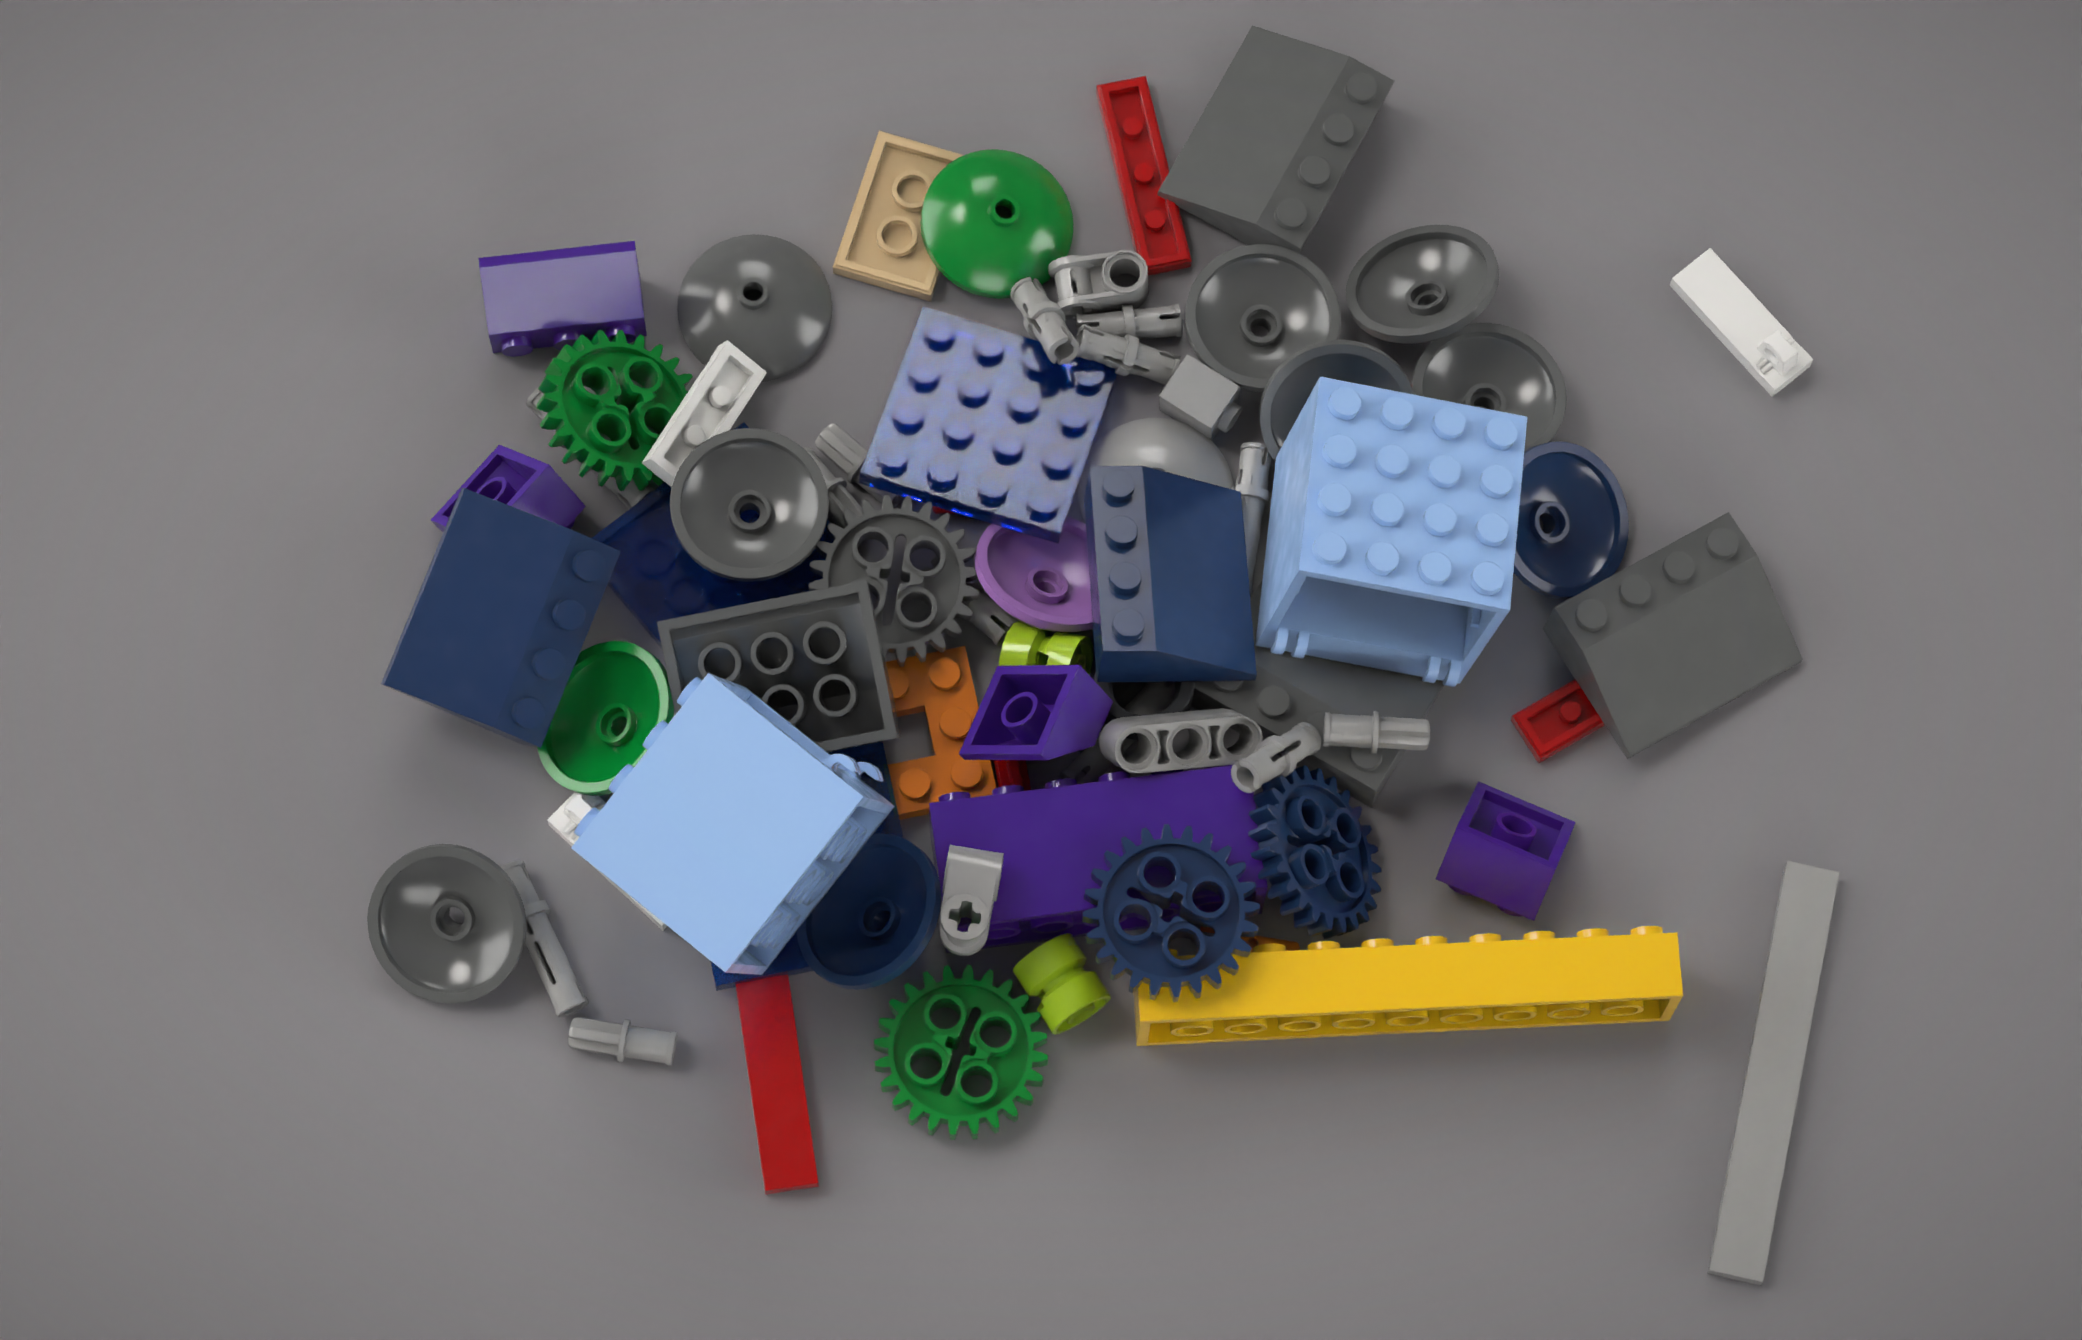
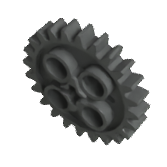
[809,495,979,667]

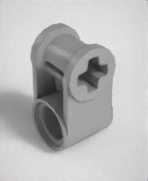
[1048,250,1149,320]
[940,845,1004,956]

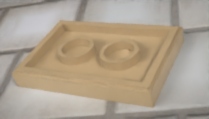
[833,131,963,302]

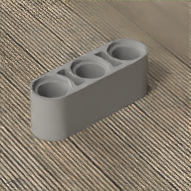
[1099,708,1263,773]

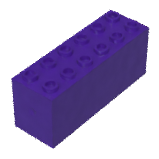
[929,765,1268,954]

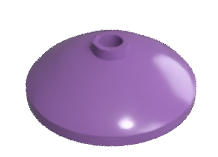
[974,511,1093,632]

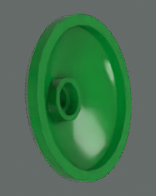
[920,149,1074,299]
[537,641,674,796]

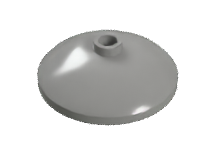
[1078,418,1233,524]

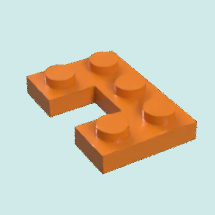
[883,646,996,821]

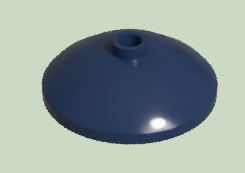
[1513,441,1629,599]
[797,833,941,990]

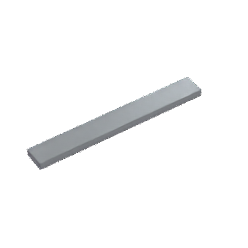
[1707,860,1840,1286]

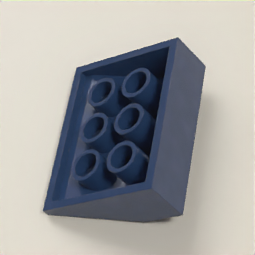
[1084,466,1257,682]
[381,488,621,748]

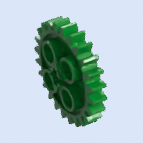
[536,330,693,491]
[874,965,1048,1140]

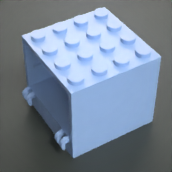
[1255,377,1527,687]
[571,673,894,975]

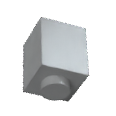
[1159,354,1243,441]

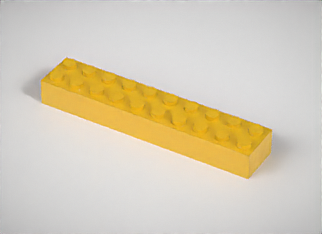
[1133,926,1683,1046]

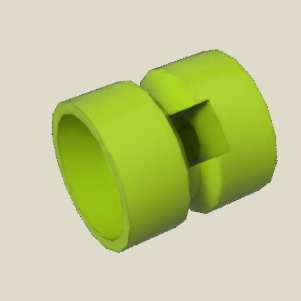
[999,620,1093,675]
[1013,933,1111,1034]

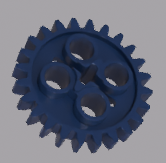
[1248,765,1382,939]
[1082,824,1260,1002]

